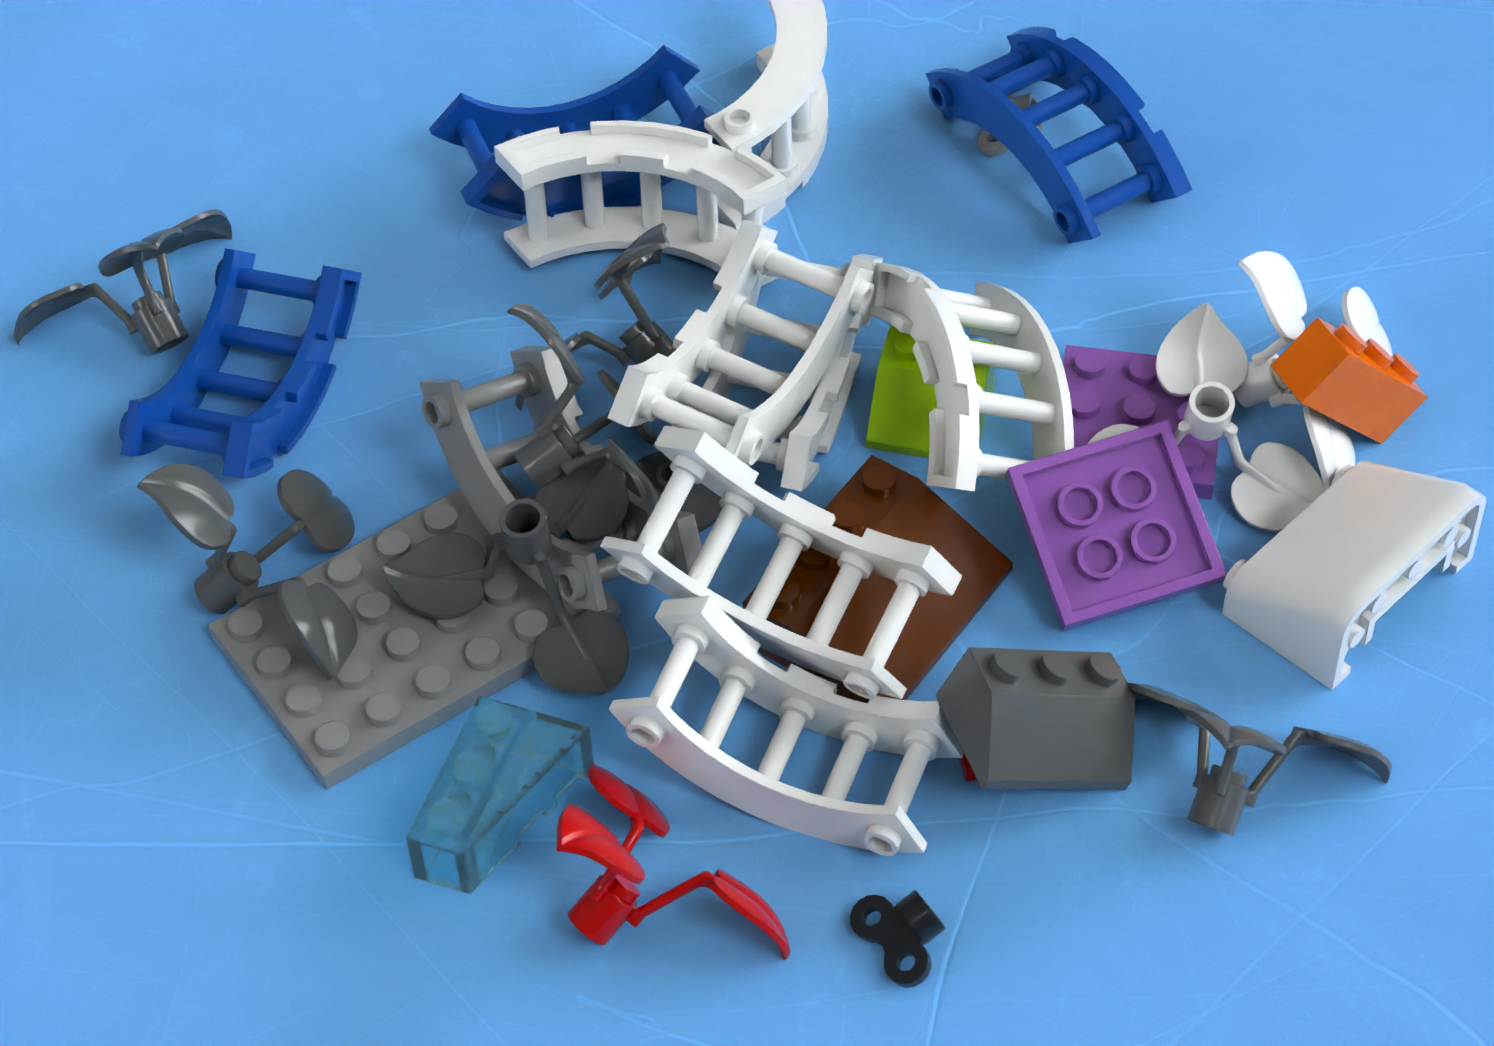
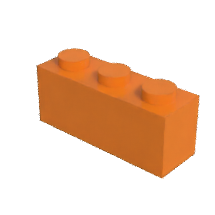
[1270,317,1428,444]

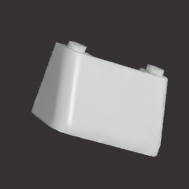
[1222,461,1486,690]

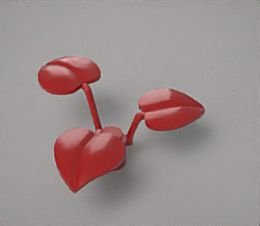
[557,764,790,961]

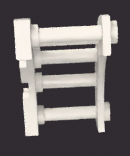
[704,0,828,230]
[494,120,788,286]
[608,219,874,465]
[671,254,883,491]
[868,262,1074,492]
[600,426,962,699]
[609,595,964,856]

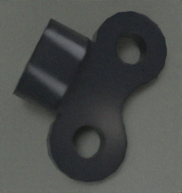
[850,890,946,988]

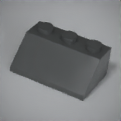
[935,647,1136,790]

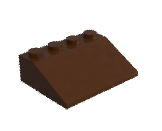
[742,455,1013,703]

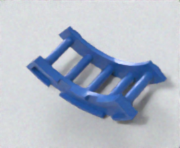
[925,27,1193,243]
[429,45,721,221]
[119,248,362,479]

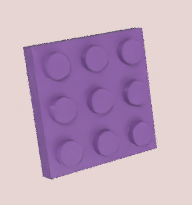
[1063,345,1219,500]
[1006,420,1227,632]

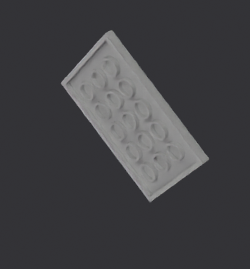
[208,469,621,790]

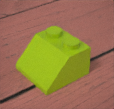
[866,325,996,458]

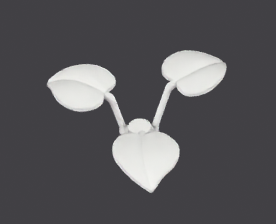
[1234,251,1393,492]
[1088,303,1324,532]

